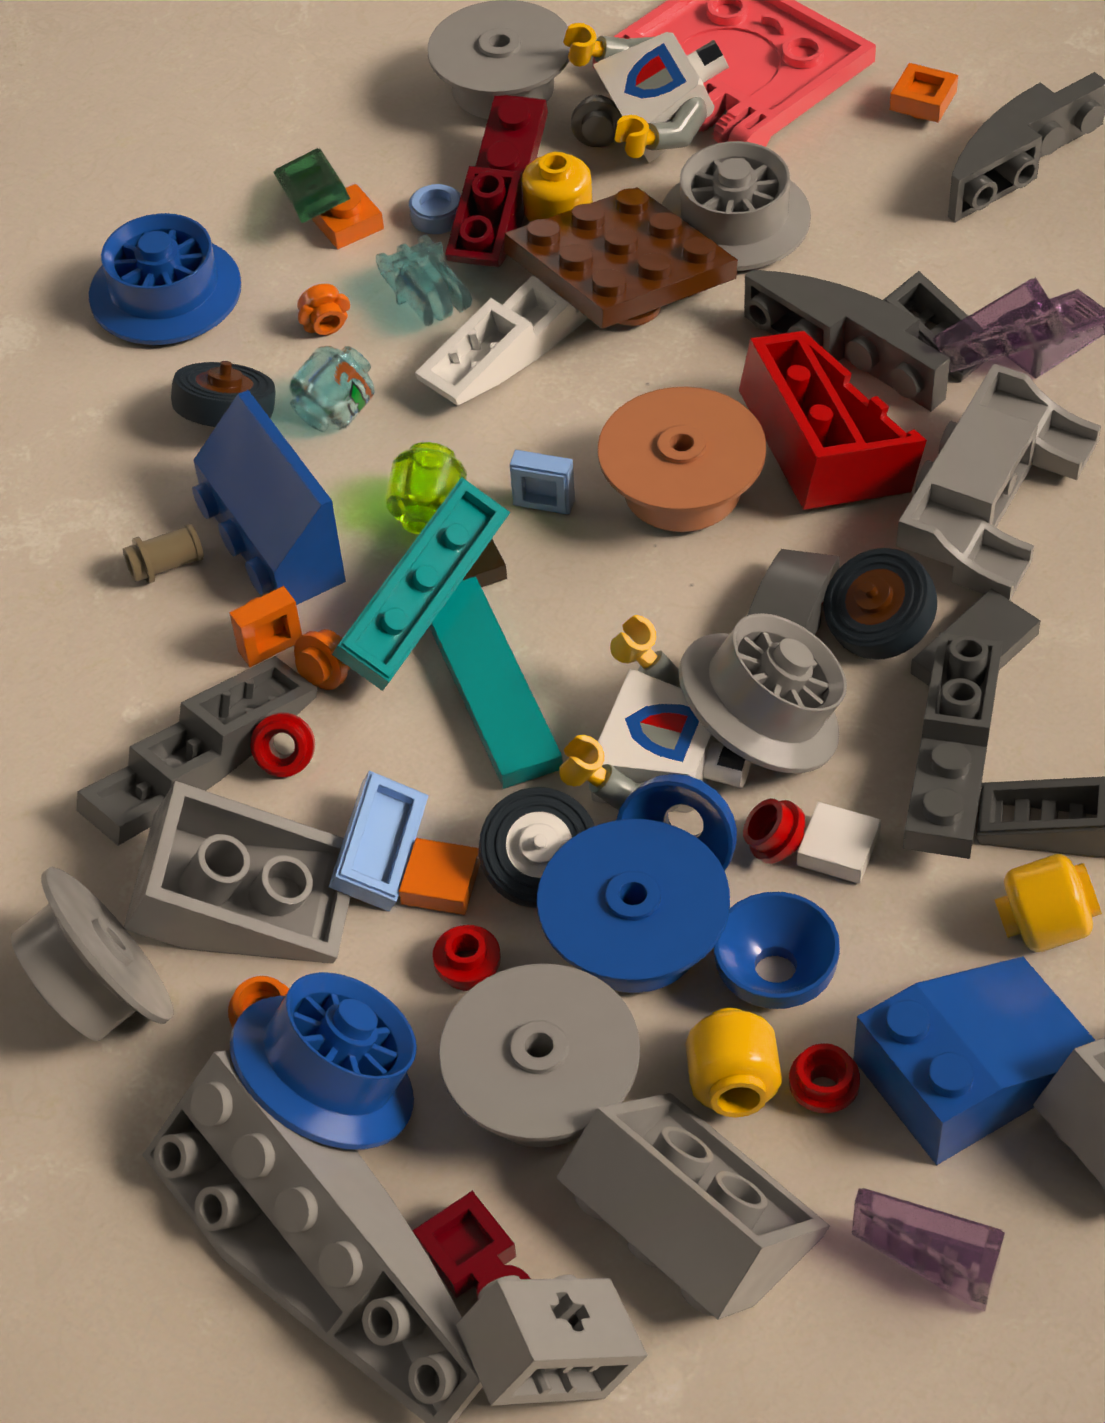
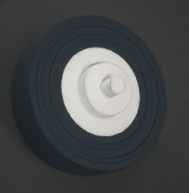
[479,787,595,908]

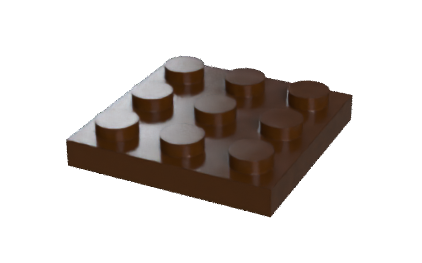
[504,187,738,329]

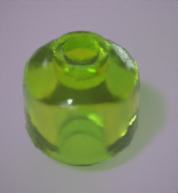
[386,442,467,535]

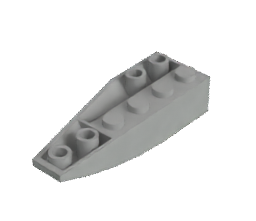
[142,1050,482,1423]

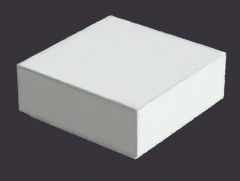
[797,802,881,884]

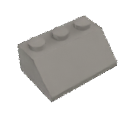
[556,1093,830,1320]

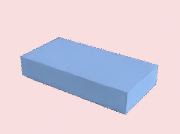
[328,771,429,911]

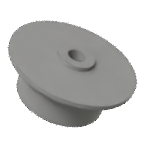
[427,0,570,119]
[662,141,811,271]
[679,613,847,773]
[11,867,174,1041]
[439,964,640,1147]

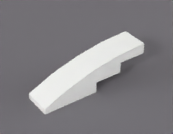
[415,275,588,405]

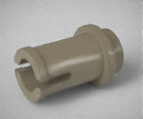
[123,523,204,584]

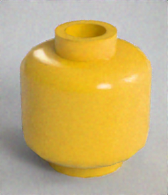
[522,152,593,222]
[994,854,1102,952]
[685,1008,782,1118]

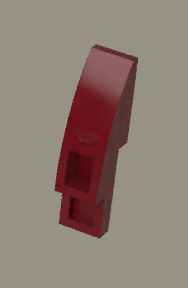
[445,95,548,267]

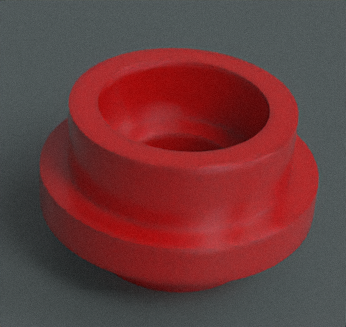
[250,713,315,777]
[743,798,805,864]
[432,925,501,991]
[789,1043,860,1113]

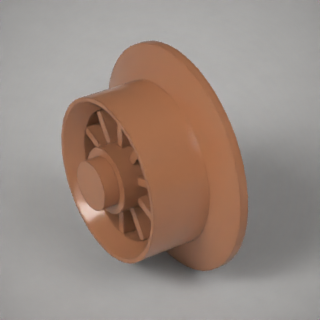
[598,387,766,532]

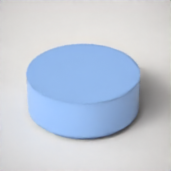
[409,184,461,234]

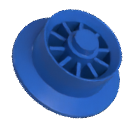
[89,213,242,345]
[537,819,730,993]
[230,972,417,1150]

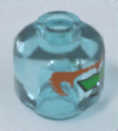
[289,346,375,432]

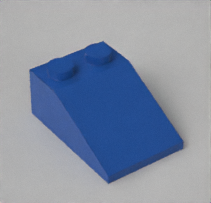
[853,956,1096,1166]

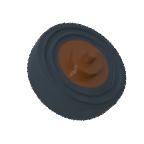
[171,361,276,427]
[823,548,938,660]

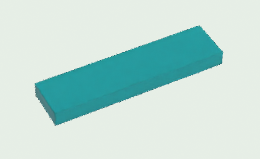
[332,477,511,691]
[429,576,563,789]

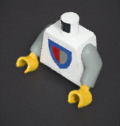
[563,23,729,163]
[559,615,751,813]

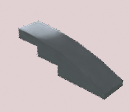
[76,656,317,846]

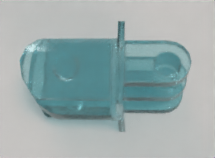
[376,235,473,326]

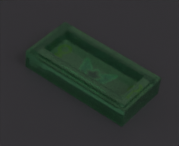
[273,148,350,223]

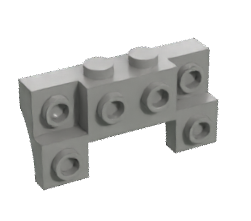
[896,364,1101,600]

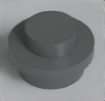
[571,95,622,147]

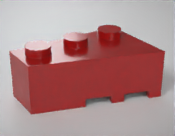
[739,331,927,510]

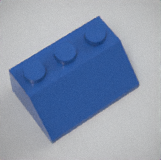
[192,390,346,605]

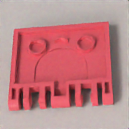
[593,0,876,147]

